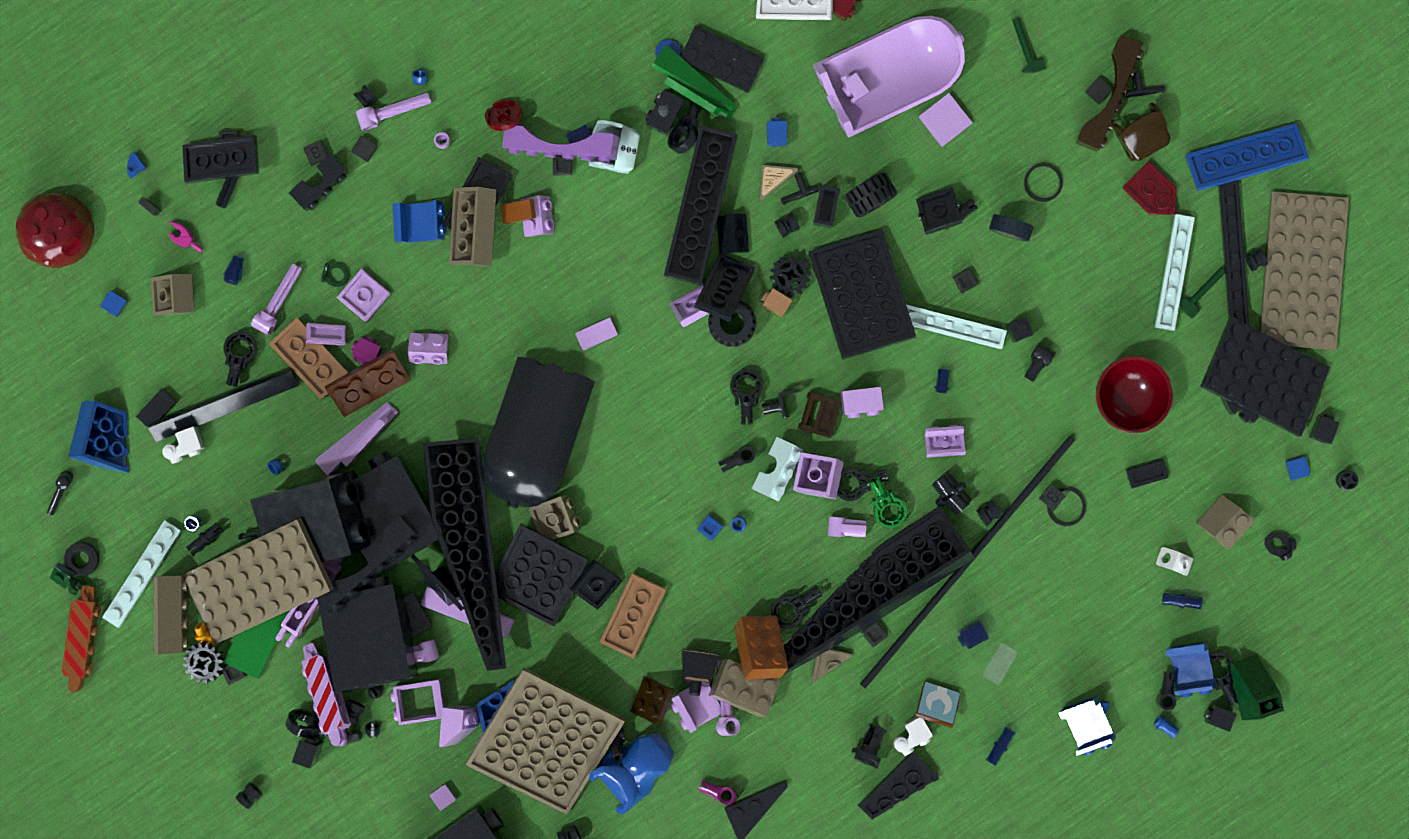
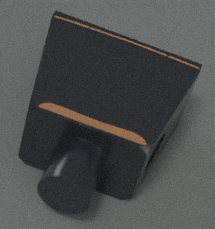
[682,649,719,696]

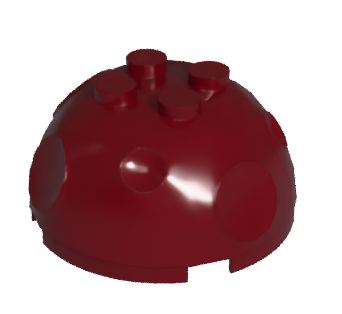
[16,192,94,268]

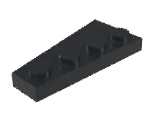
[858,752,940,820]

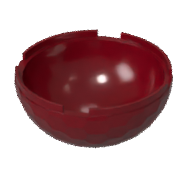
[1096,356,1173,434]

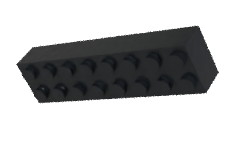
[664,125,738,286]

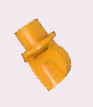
[194,622,217,647]

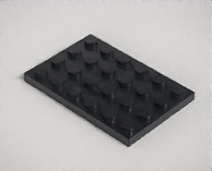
[809,230,916,360]
[1200,317,1330,437]

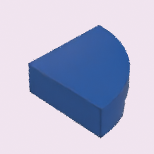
[127,151,147,179]

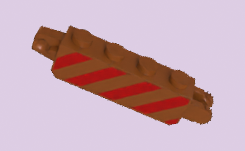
[61,585,101,693]

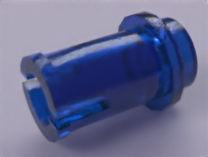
[934,369,950,394]

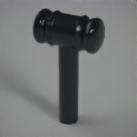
[47,471,73,515]

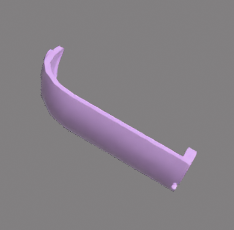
[813,16,965,138]

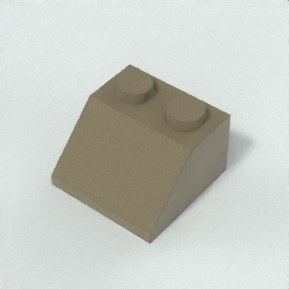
[151,274,195,316]
[1196,495,1255,549]

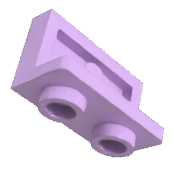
[520,195,554,237]
[408,333,449,365]
[924,425,966,458]

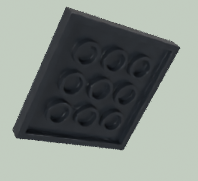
[495,523,589,626]

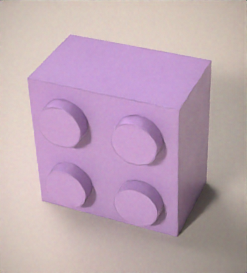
[840,387,884,418]
[793,453,843,500]

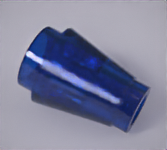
[223,256,244,285]

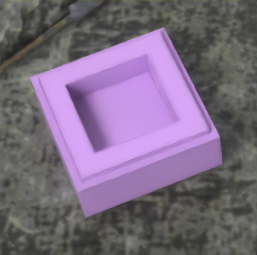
[429,783,456,811]

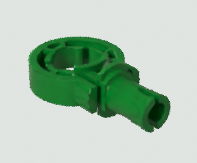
[868,476,907,528]

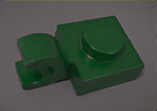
[50,562,84,596]

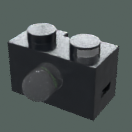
[645,90,684,136]

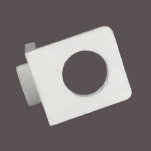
[1156,547,1193,576]

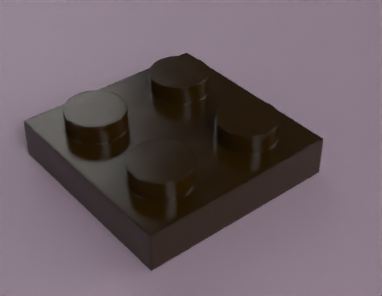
[630,676,675,726]

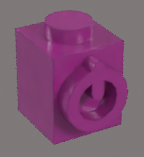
[351,336,383,365]

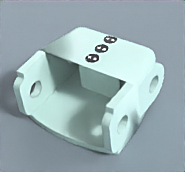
[589,120,640,174]

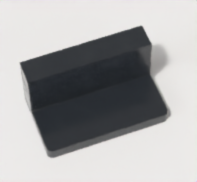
[717,214,749,254]

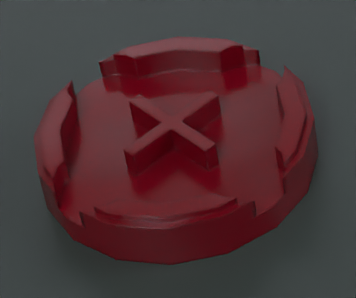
[484,100,523,131]

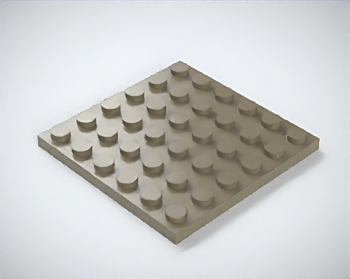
[466,667,625,815]

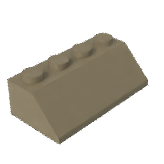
[449,187,496,267]
[154,575,189,655]

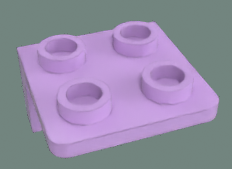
[670,686,721,733]

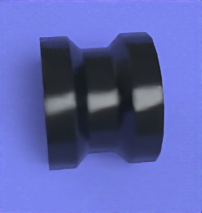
[353,84,377,108]
[1245,248,1268,271]
[1335,471,1359,490]

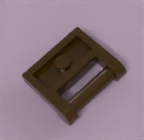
[797,392,841,438]

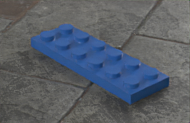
[1185,123,1309,191]

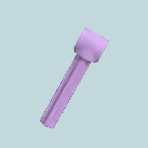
[356,93,431,131]
[251,264,302,335]
[716,660,740,736]

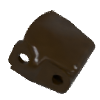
[1112,102,1171,161]

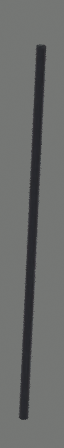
[860,435,1075,689]

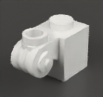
[162,427,205,464]
[894,717,933,756]

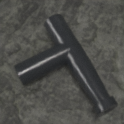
[1126,72,1165,98]
[780,173,819,205]

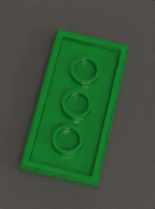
[223,609,291,679]

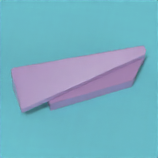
[315,402,398,476]

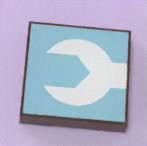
[915,681,961,728]

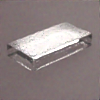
[982,643,1018,686]

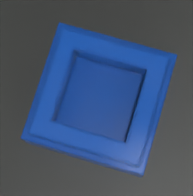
[100,290,128,317]
[1285,457,1310,480]
[697,514,723,541]

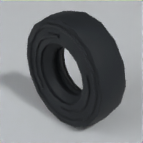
[64,542,99,576]

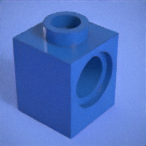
[767,118,787,147]

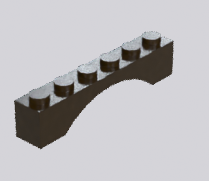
[1076,34,1143,152]

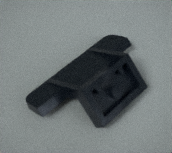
[410,554,465,611]

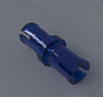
[1162,592,1203,610]
[985,727,1016,766]

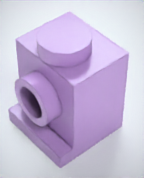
[841,73,869,104]

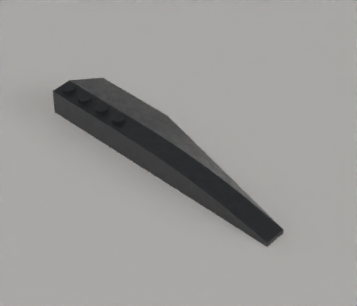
[423,438,506,671]
[783,506,974,675]

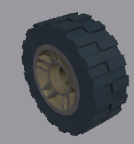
[989,214,1034,242]

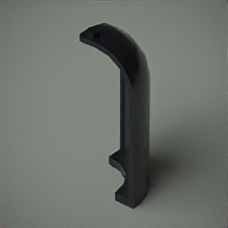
[483,357,595,509]

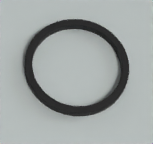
[1024,163,1063,202]
[1047,488,1086,526]

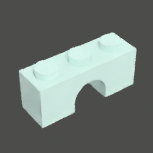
[752,437,803,502]

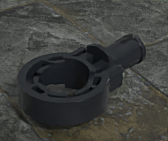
[667,102,702,154]
[223,332,258,387]
[730,369,763,425]
[837,468,889,501]
[771,586,823,629]
[1210,652,1238,706]
[285,709,328,738]

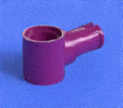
[698,780,737,805]

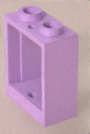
[391,678,445,725]

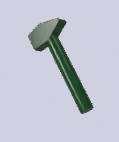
[1012,18,1046,73]
[1179,267,1226,319]

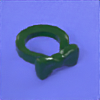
[321,263,348,287]

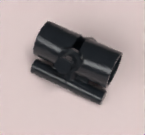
[932,471,972,514]

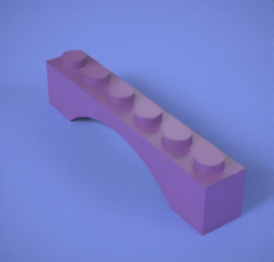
[502,126,620,163]

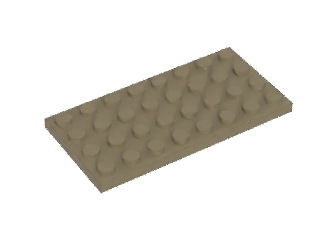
[1259,191,1349,351]
[183,518,334,644]

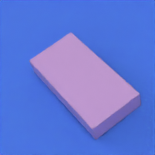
[575,317,618,351]
[306,323,346,346]

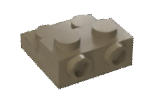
[529,494,581,540]

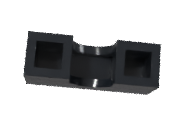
[289,154,348,212]

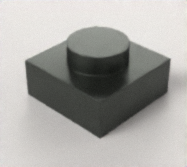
[345,729,362,744]

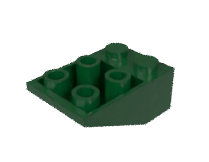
[1230,656,1284,721]

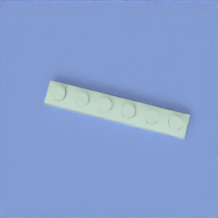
[1154,214,1195,331]
[906,305,1007,349]
[102,520,182,628]

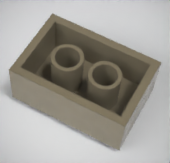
[708,659,780,717]

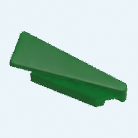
[652,45,736,119]

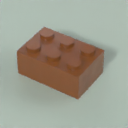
[734,616,788,679]

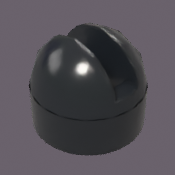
[368,685,384,699]
[365,722,381,738]

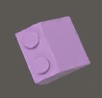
[439,705,480,747]

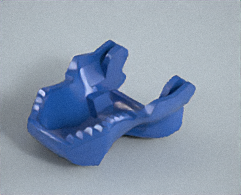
[589,732,674,815]

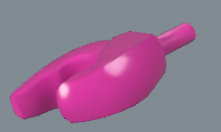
[169,221,203,253]

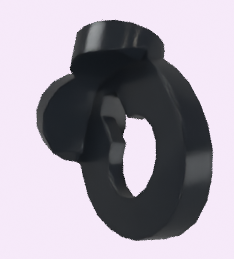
[1264,533,1297,561]

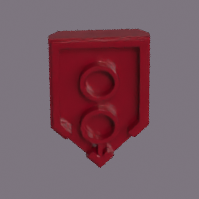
[1122,161,1177,215]

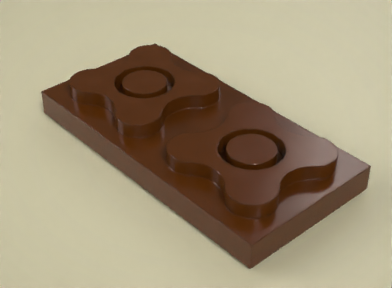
[325,349,411,417]

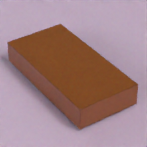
[500,199,536,224]

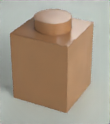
[761,288,792,318]

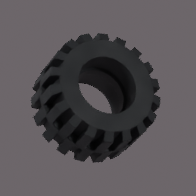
[845,173,898,217]
[708,300,756,347]

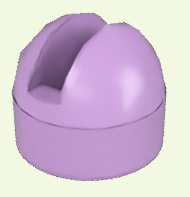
[434,132,450,149]

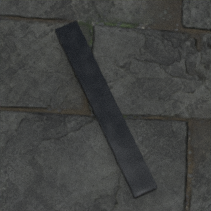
[1218,180,1250,326]
[148,368,299,442]

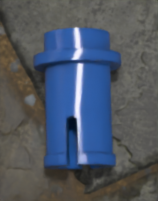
[1154,715,1180,738]

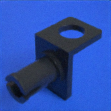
[762,389,802,419]

